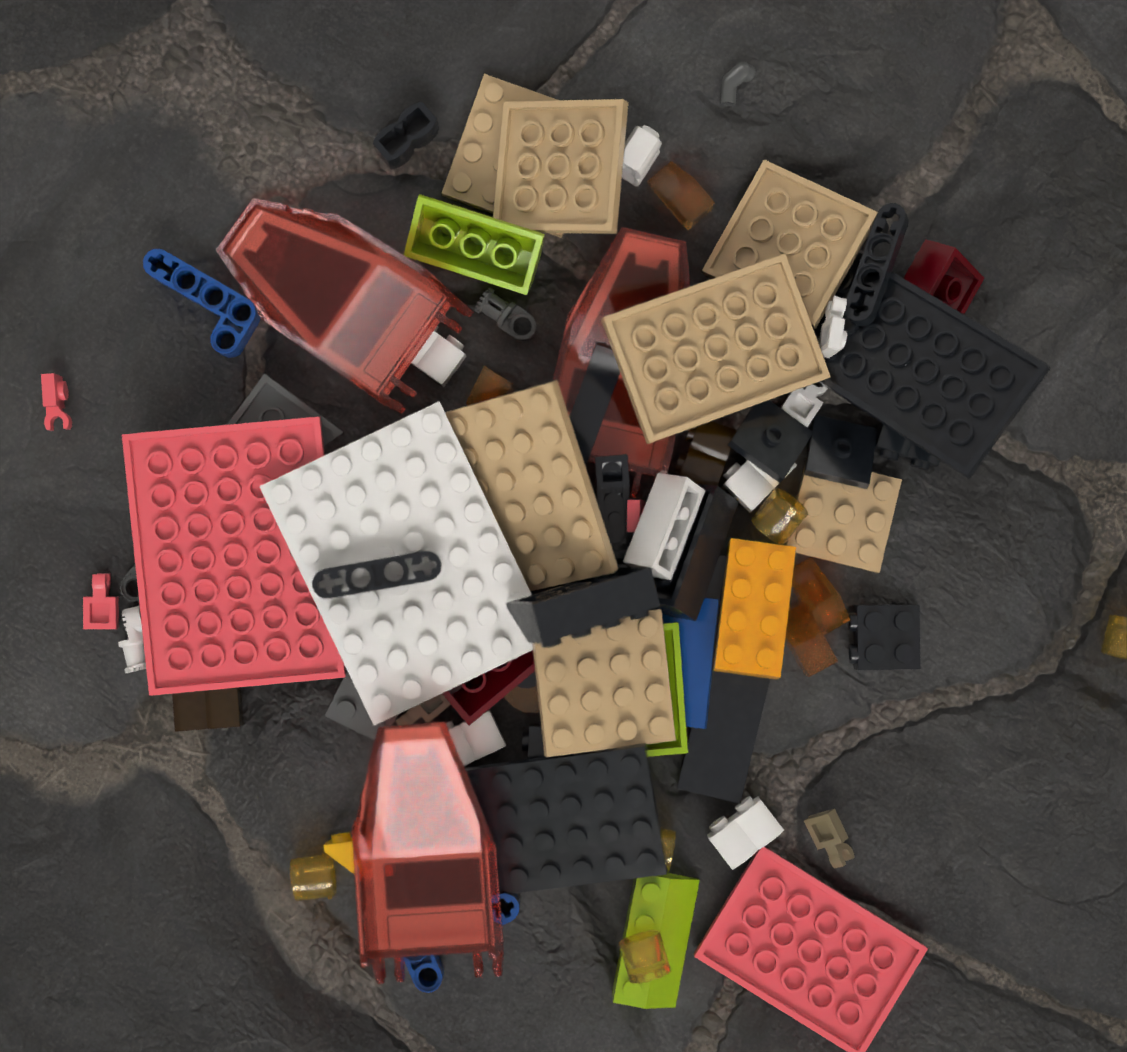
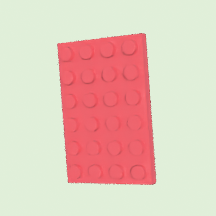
[693,846,928,1052]

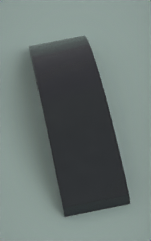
[569,344,620,467]
[595,454,632,568]

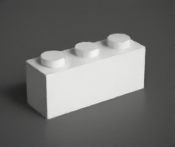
[623,473,705,580]

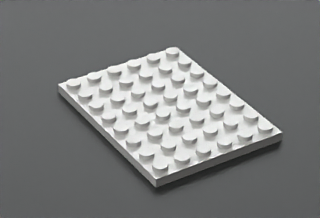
[259,401,533,726]

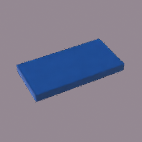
[662,598,721,729]

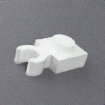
[819,296,847,358]
[781,384,828,427]

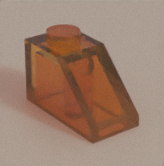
[647,161,715,231]
[466,366,514,406]
[791,557,850,636]
[785,604,838,677]

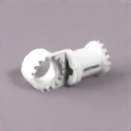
[118,605,146,674]

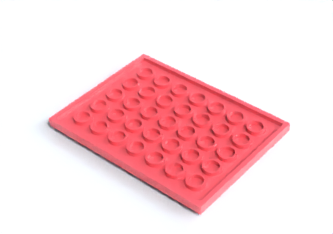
[122,416,346,696]

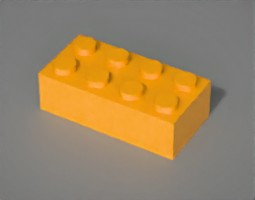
[712,538,796,679]

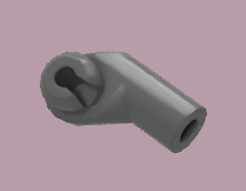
[720,62,756,106]

